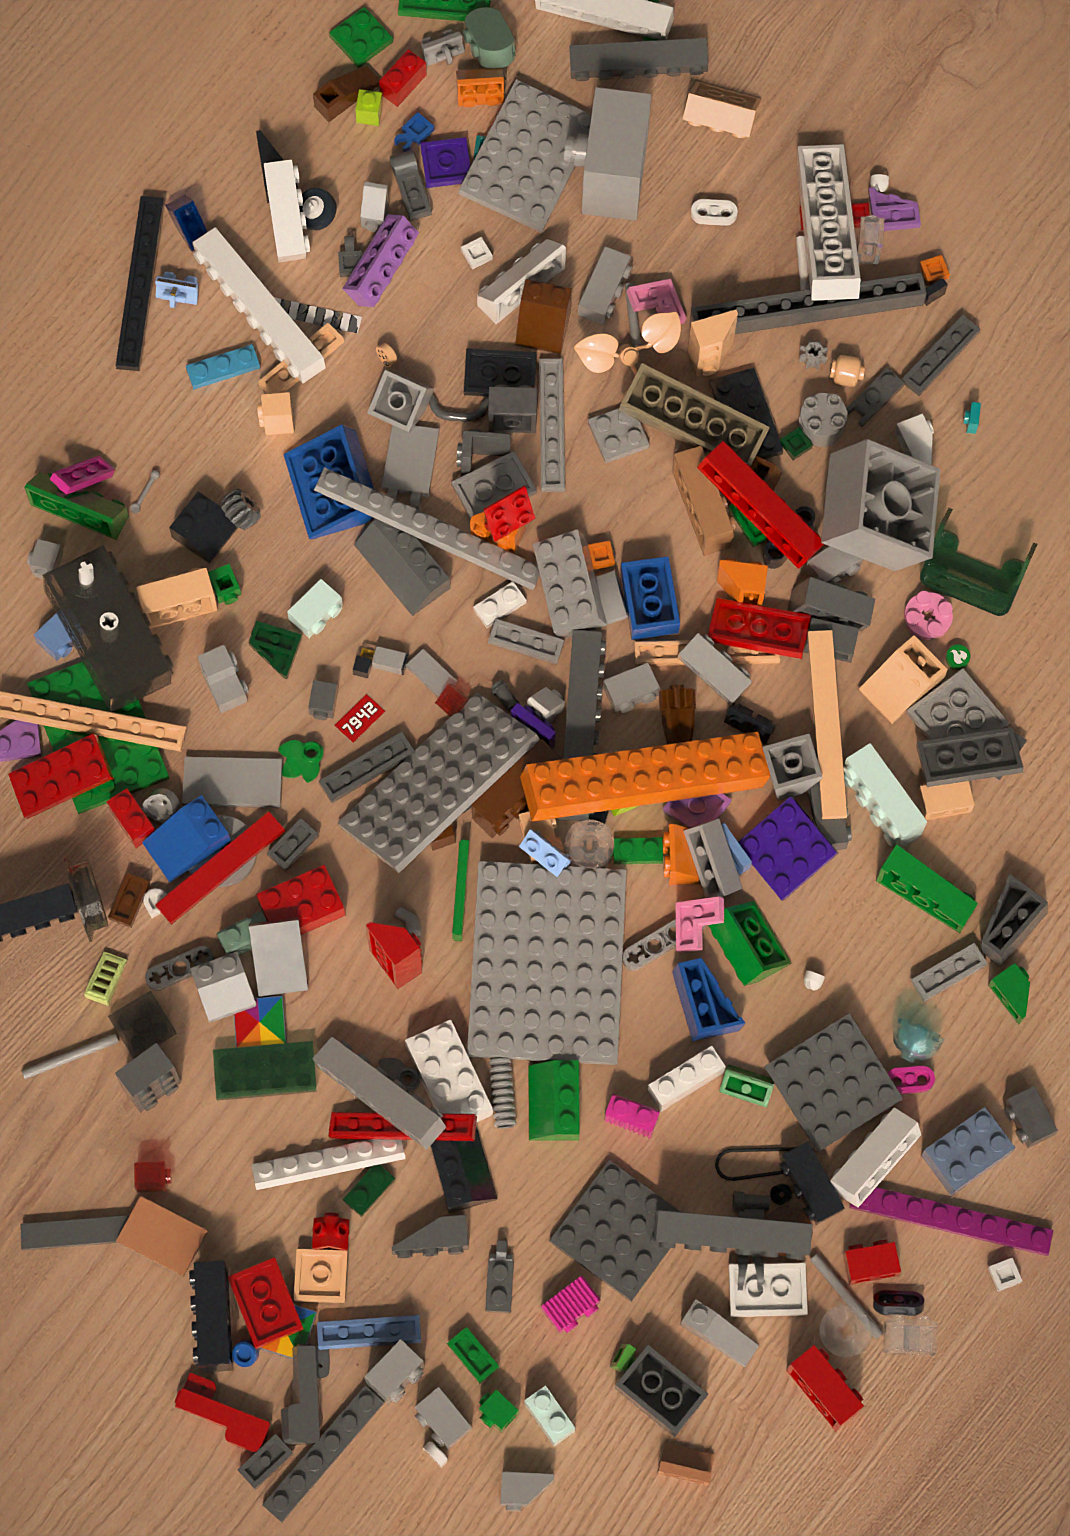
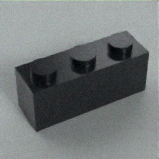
[779,1141,845,1225]

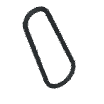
[715,1147,796,1181]

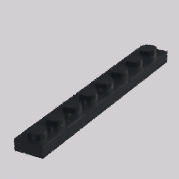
[115,196,164,371]

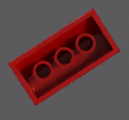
[366,922,423,989]

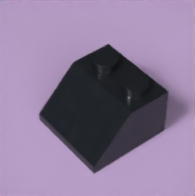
[169,491,238,564]

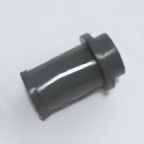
[491,680,520,712]

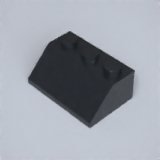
[430,1127,497,1213]

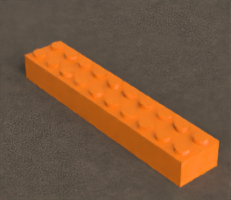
[520,732,771,821]

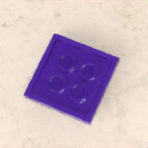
[738,796,839,901]

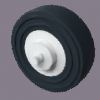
[299,188,337,230]

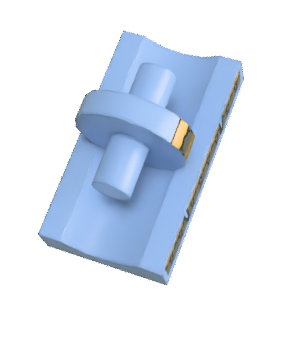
[155,271,198,308]

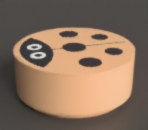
[376,343,397,367]

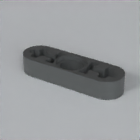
[145,946,214,991]

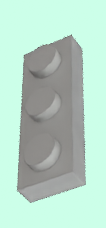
[488,619,565,665]
[911,943,988,1002]

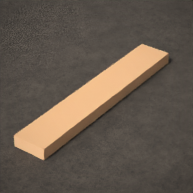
[634,640,780,667]

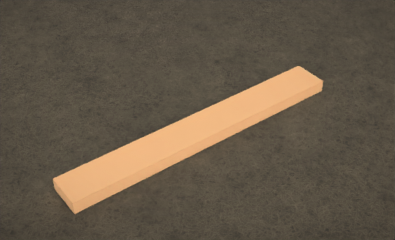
[807,630,847,819]
[0,691,187,752]

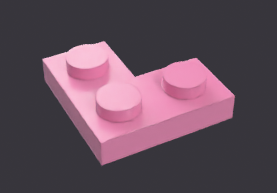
[626,279,687,324]
[676,896,724,953]

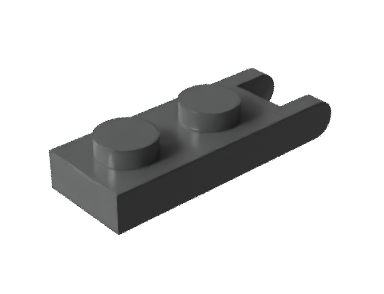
[846,368,904,427]

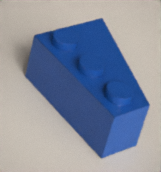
[672,958,745,1042]

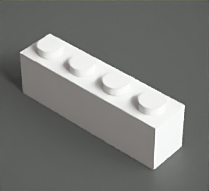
[831,1107,922,1207]

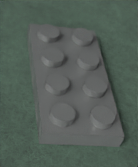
[916,727,1024,787]

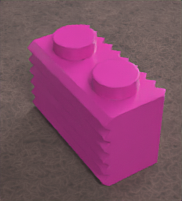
[604,1093,660,1139]
[541,1276,601,1334]

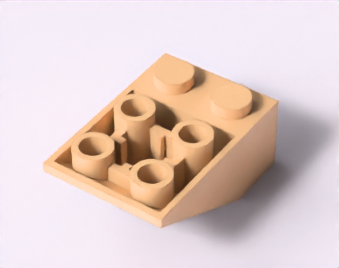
[859,635,948,724]

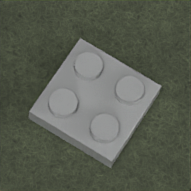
[588,408,649,464]

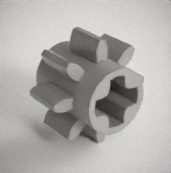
[799,340,828,370]

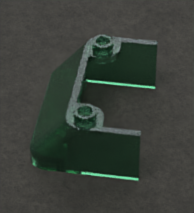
[920,508,1038,616]

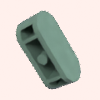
[463,7,516,69]

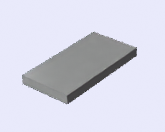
[182,757,283,808]

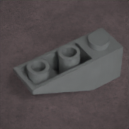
[391,1215,468,1258]

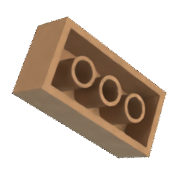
[672,446,736,556]

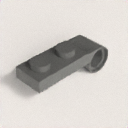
[390,150,432,221]

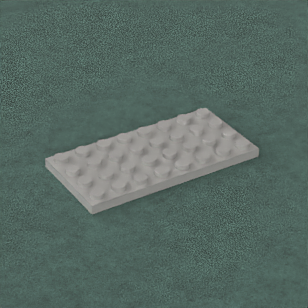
[338,693,540,873]

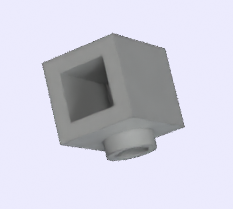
[27,539,64,580]

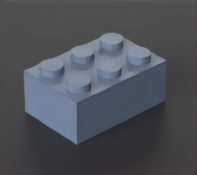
[921,1107,1016,1196]

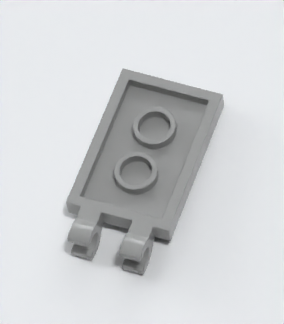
[382,425,439,510]

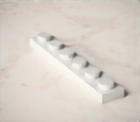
[252,1139,405,1190]

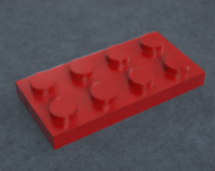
[708,598,811,659]
[8,733,114,819]

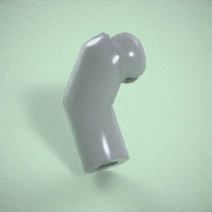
[395,906,422,937]

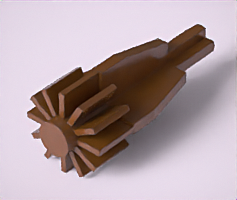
[659,685,696,744]

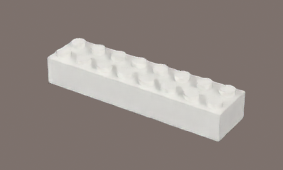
[797,144,860,300]

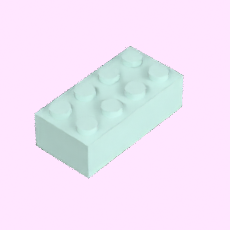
[843,743,927,848]

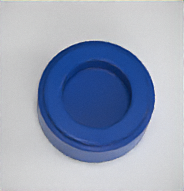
[232,1340,259,1367]

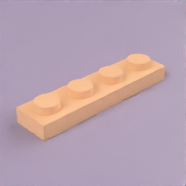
[258,323,344,394]

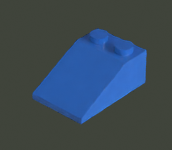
[142,795,231,882]

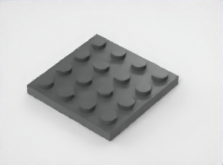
[764,1013,903,1152]
[549,1160,681,1302]

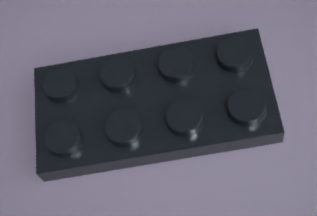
[709,367,783,463]

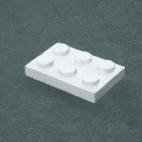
[728,1263,808,1317]

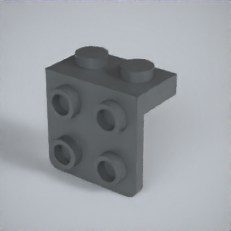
[457,429,511,476]

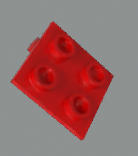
[483,485,536,542]

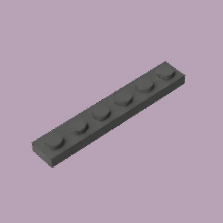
[262,1386,385,1523]

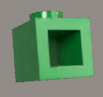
[479,1390,519,1433]

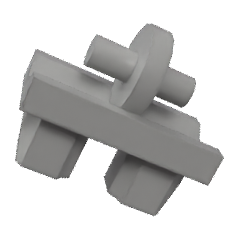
[421,29,465,66]

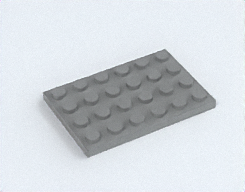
[458,79,592,233]

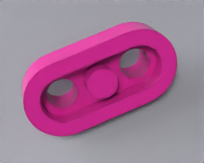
[887,1066,935,1094]

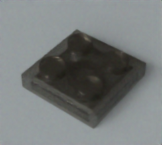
[108,990,177,1059]

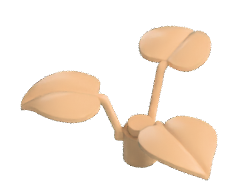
[574,311,681,376]

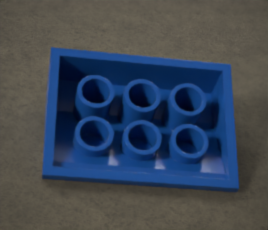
[283,424,375,540]

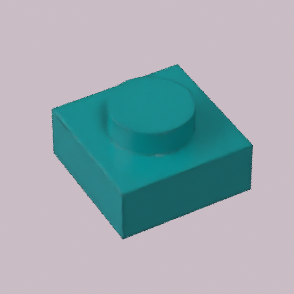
[963,402,981,434]

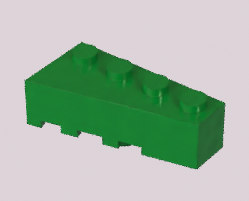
[876,844,978,933]

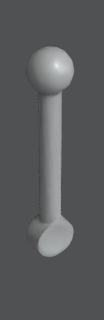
[130,470,160,514]

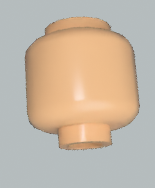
[830,355,865,387]

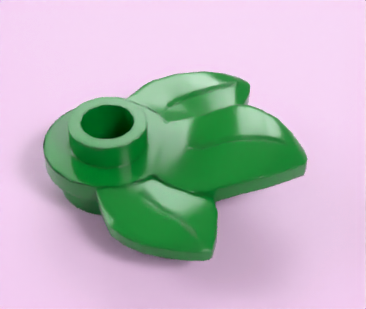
[278,740,324,783]

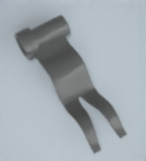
[732,1191,770,1291]

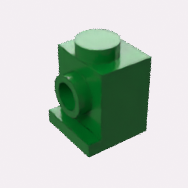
[208,564,241,605]

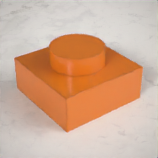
[919,255,950,286]
[588,541,615,570]

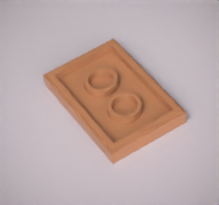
[116,1196,208,1277]

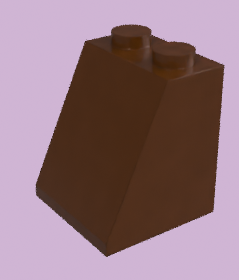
[515,279,572,354]

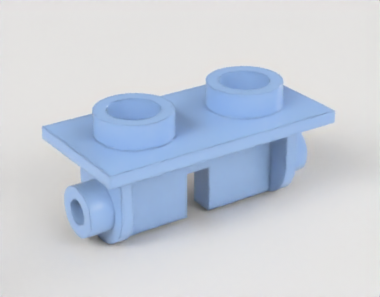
[519,829,571,877]

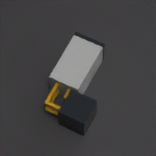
[353,646,409,678]

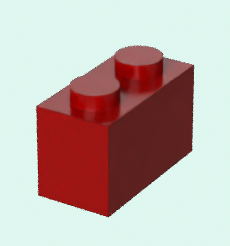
[379,49,427,107]
[106,788,155,848]
[843,1239,901,1285]

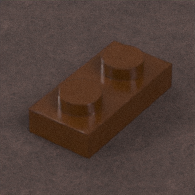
[108,873,150,928]

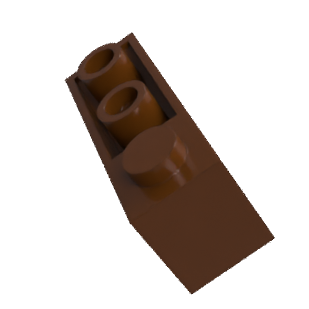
[313,66,380,122]

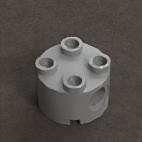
[798,393,847,447]

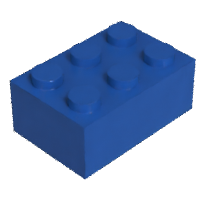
[620,556,680,640]

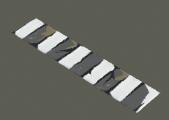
[274,297,362,334]

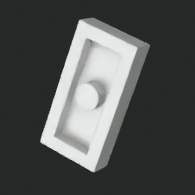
[473,582,527,628]

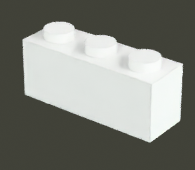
[648,1046,726,1112]

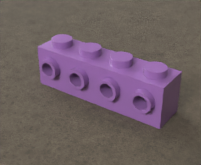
[342,214,419,307]

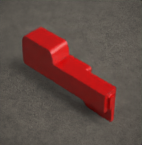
[174,1373,271,1453]

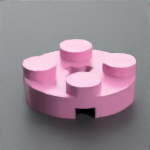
[904,591,953,640]

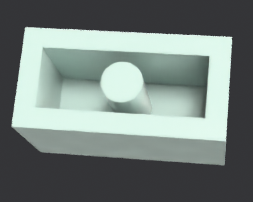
[287,579,343,638]
[524,1385,575,1446]

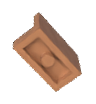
[658,1443,715,1486]

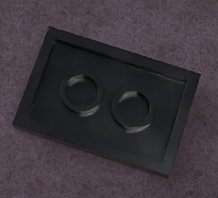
[463,348,537,397]

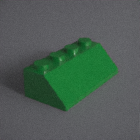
[24,472,129,540]

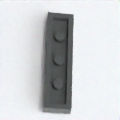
[902,315,980,396]
[319,732,415,803]

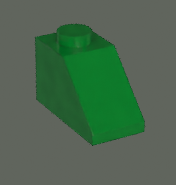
[988,963,1030,1025]

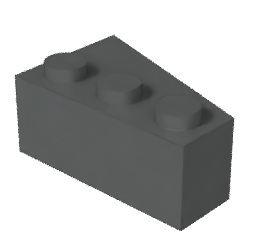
[787,577,875,632]
[982,874,1048,967]

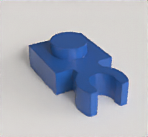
[394,112,435,152]

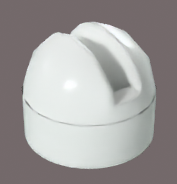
[870,174,889,192]
[804,970,825,990]

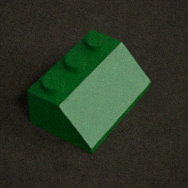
[708,901,791,986]
[528,1060,580,1141]

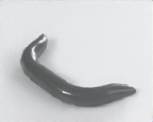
[429,394,489,422]

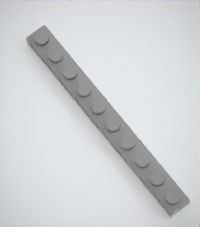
[314,467,540,590]

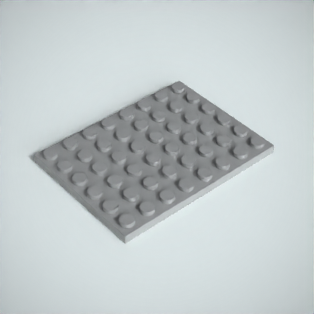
[467,861,626,1065]

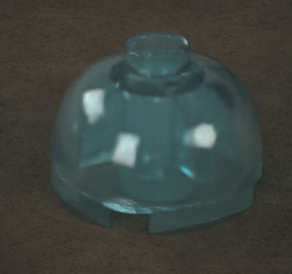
[893,1017,945,1063]

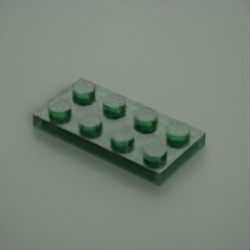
[213,1041,317,1101]

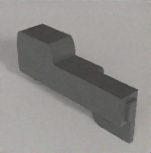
[281,1344,330,1445]

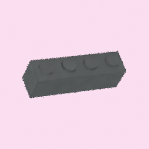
[808,751,852,850]

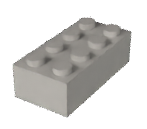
[533,529,607,639]

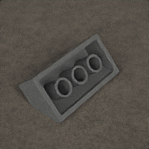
[354,519,450,616]

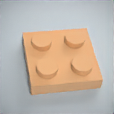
[294,1249,348,1303]

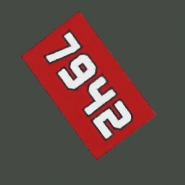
[334,694,385,743]

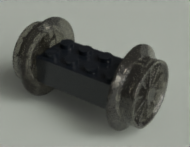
[0,856,109,942]

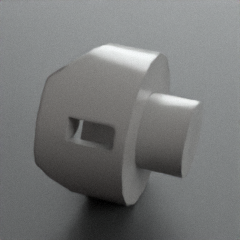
[142,788,180,824]

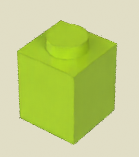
[355,89,383,126]

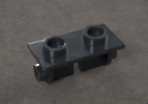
[724,703,776,744]

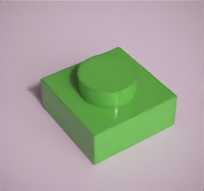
[609,1344,636,1372]

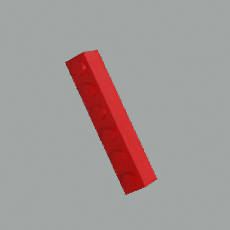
[697,441,824,569]

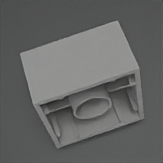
[564,87,651,221]
[821,439,940,571]

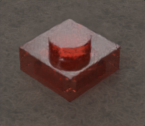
[435,684,469,717]

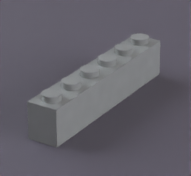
[312,1037,446,1150]

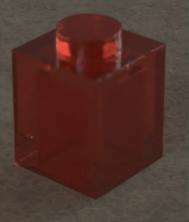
[134,1161,172,1192]

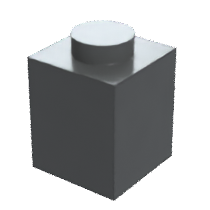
[308,680,338,720]

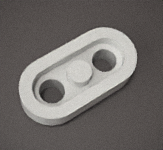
[691,199,738,225]

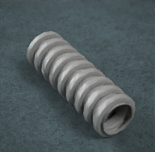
[489,1057,516,1129]

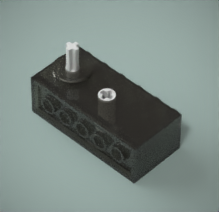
[42,545,174,712]

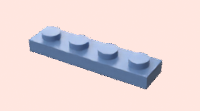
[317,1315,421,1350]

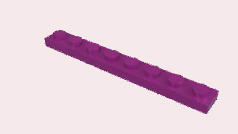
[849,1187,1054,1256]

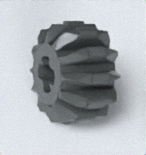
[221,488,261,530]

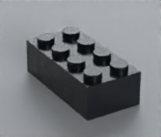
[189,1260,233,1373]

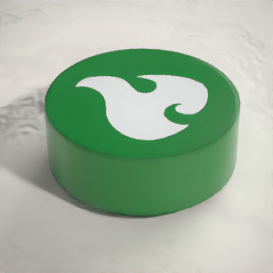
[946,644,971,670]

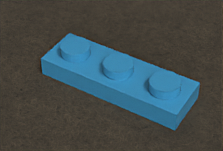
[186,344,260,390]

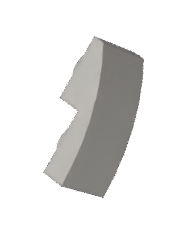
[595,570,628,625]

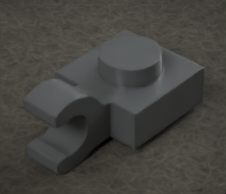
[338,236,362,277]

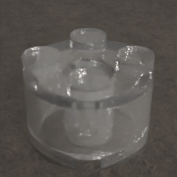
[564,820,614,869]
[819,1305,873,1358]

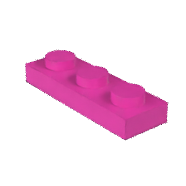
[50,455,115,495]

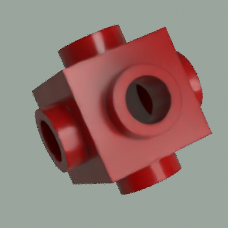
[312,1212,349,1250]

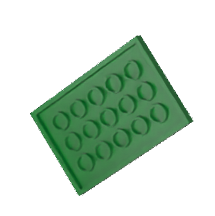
[27,648,170,814]

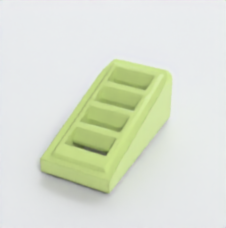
[84,952,127,1006]

